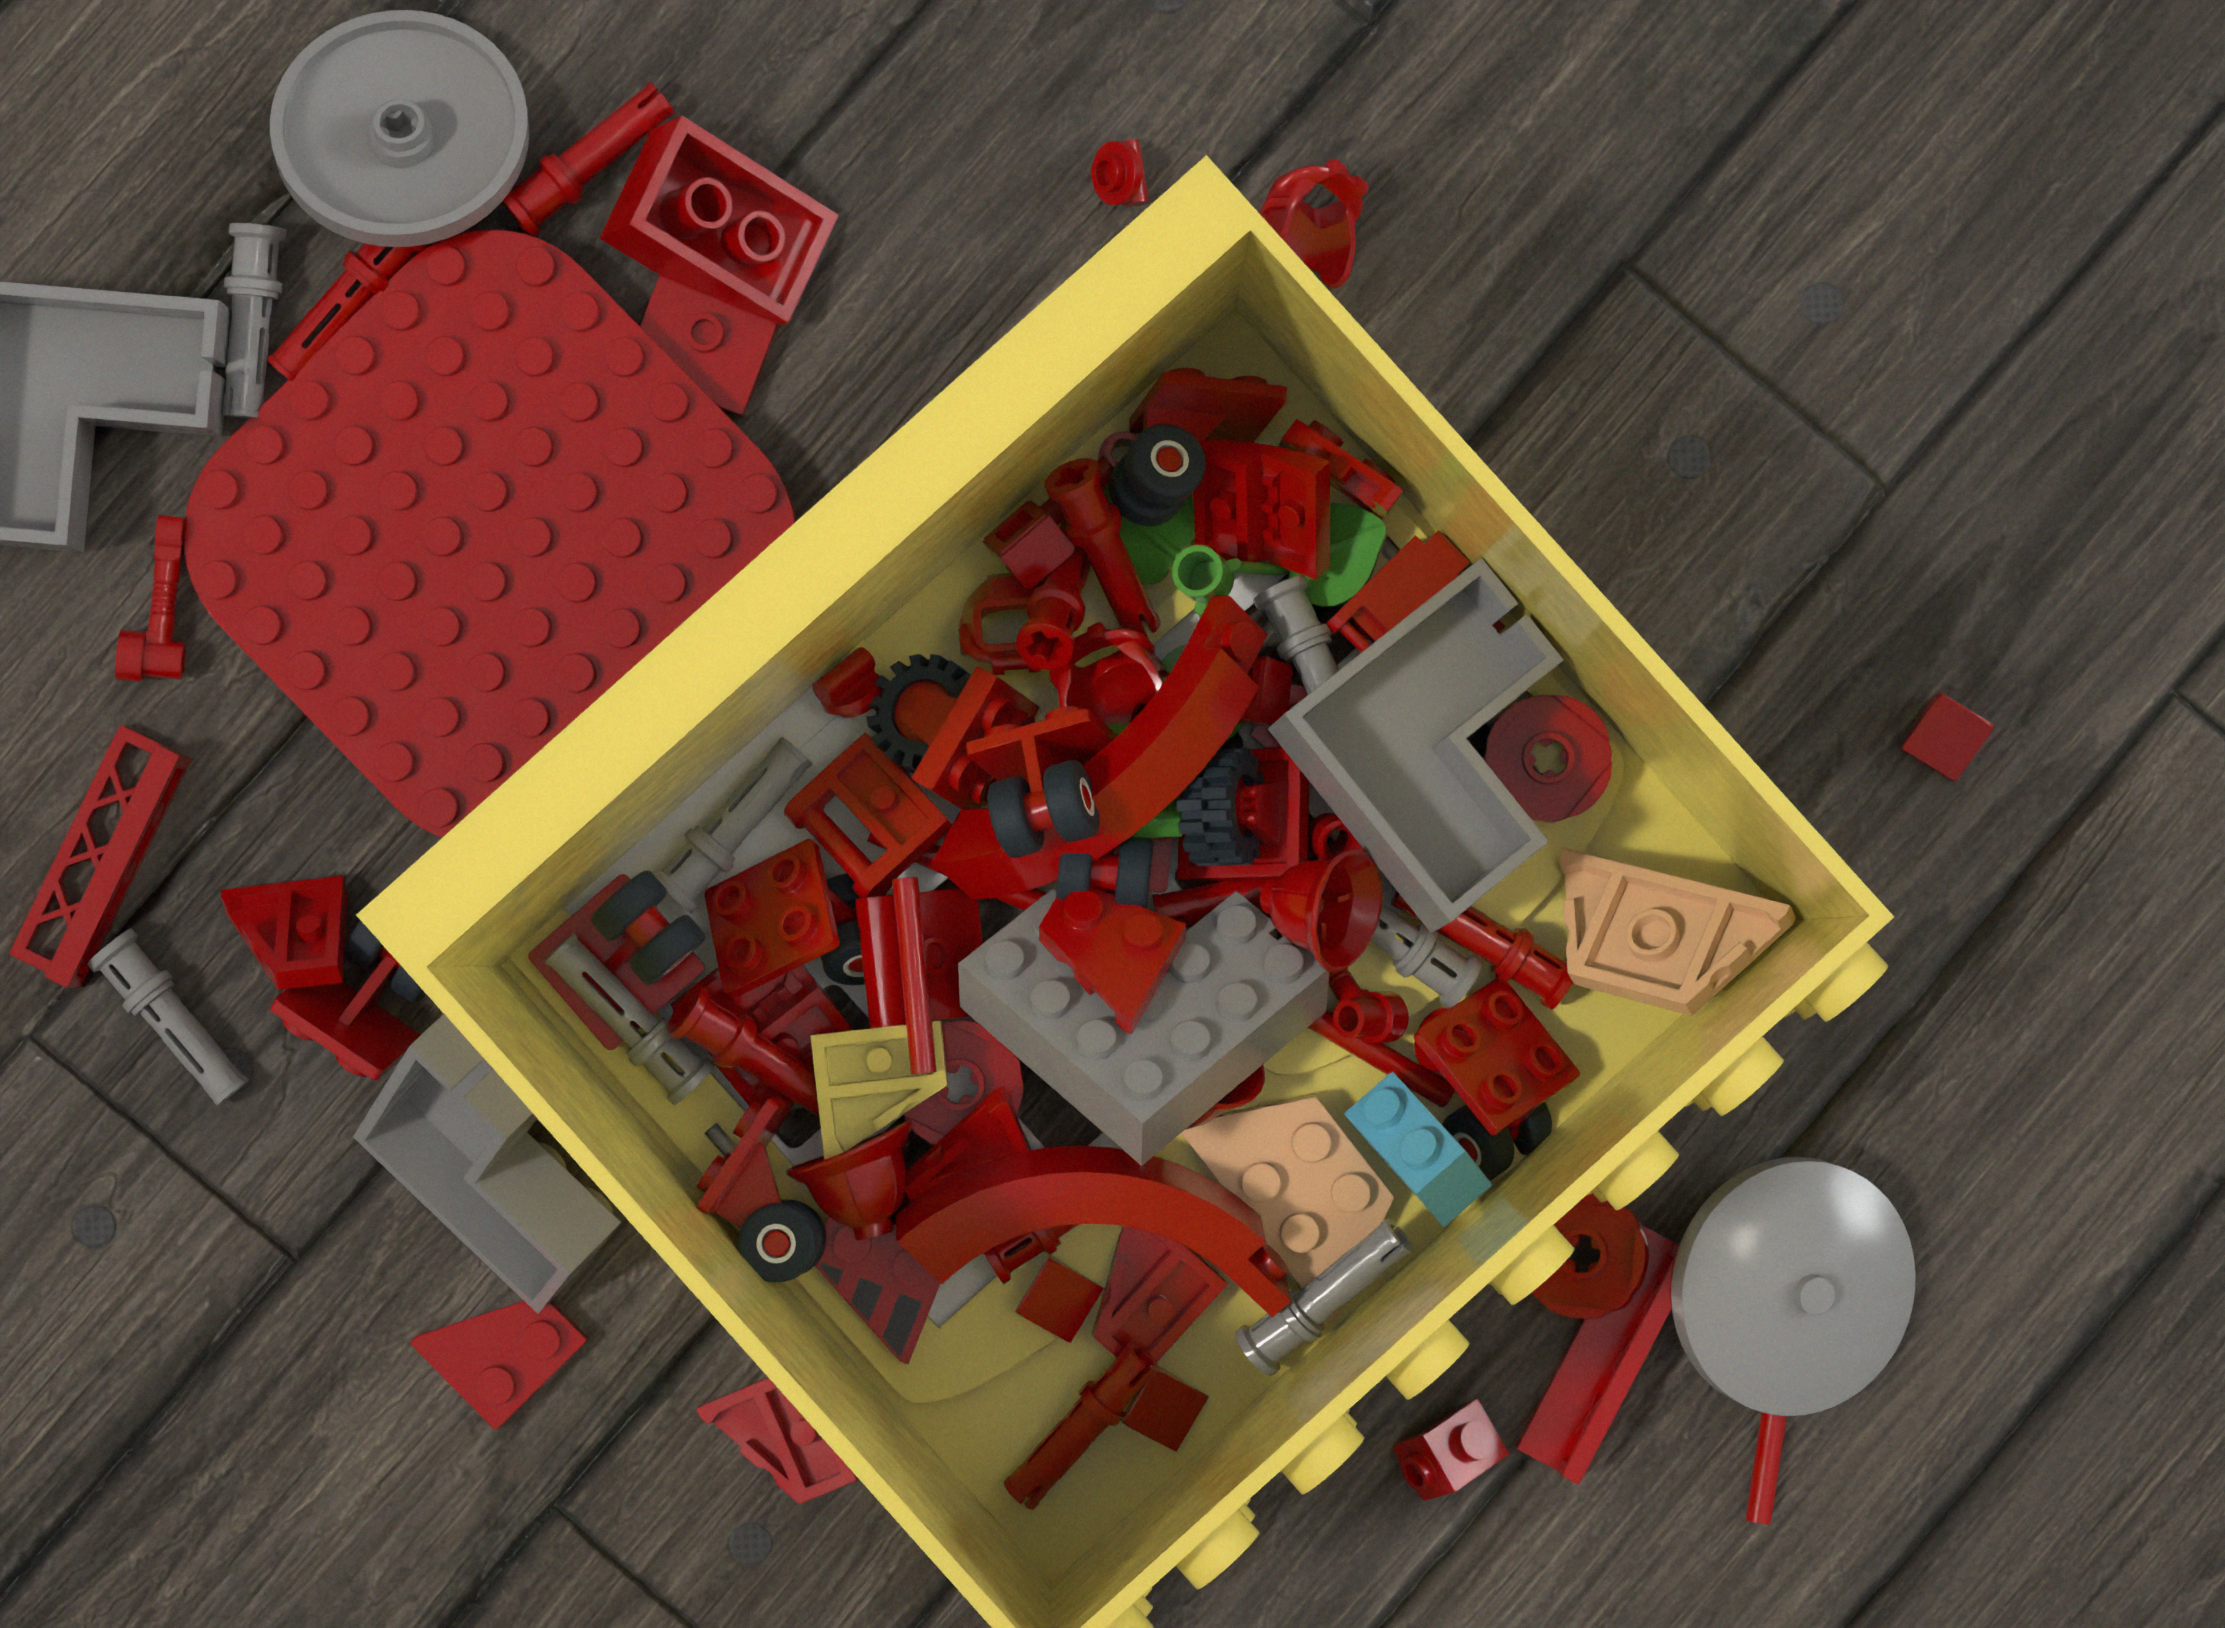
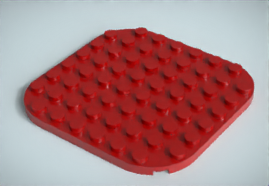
[183,230,797,838]

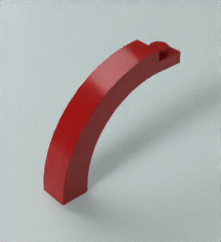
[932,596,1267,899]
[896,1146,1291,1318]

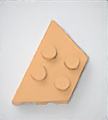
[1559,848,1796,1016]
[1181,1094,1394,1323]

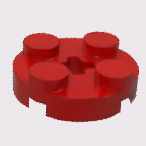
[1483,694,1612,823]
[904,1020,1024,1145]
[1532,1193,1649,1320]

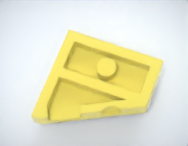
[810,1020,948,1160]

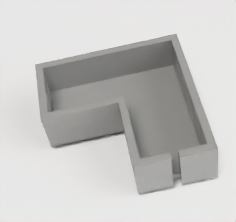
[0,282,232,552]
[1268,558,1564,933]
[958,889,1329,1166]
[353,1014,621,1314]

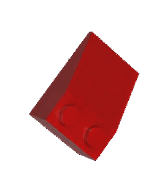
[599,115,839,325]

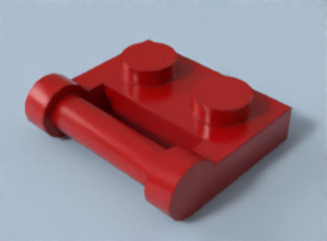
[783,732,952,898]

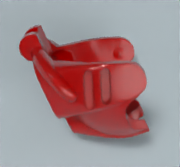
[1258,159,1368,288]
[958,573,1044,675]
[1049,622,1169,724]

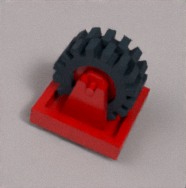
[866,654,1040,810]
[1177,747,1309,882]

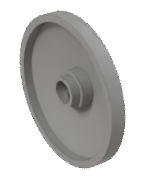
[270,10,530,247]
[1671,1157,1916,1416]

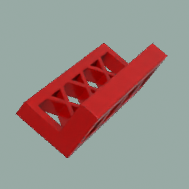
[9,725,192,988]
[1515,1225,1680,1485]

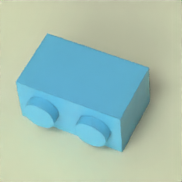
[1344,1071,1492,1227]

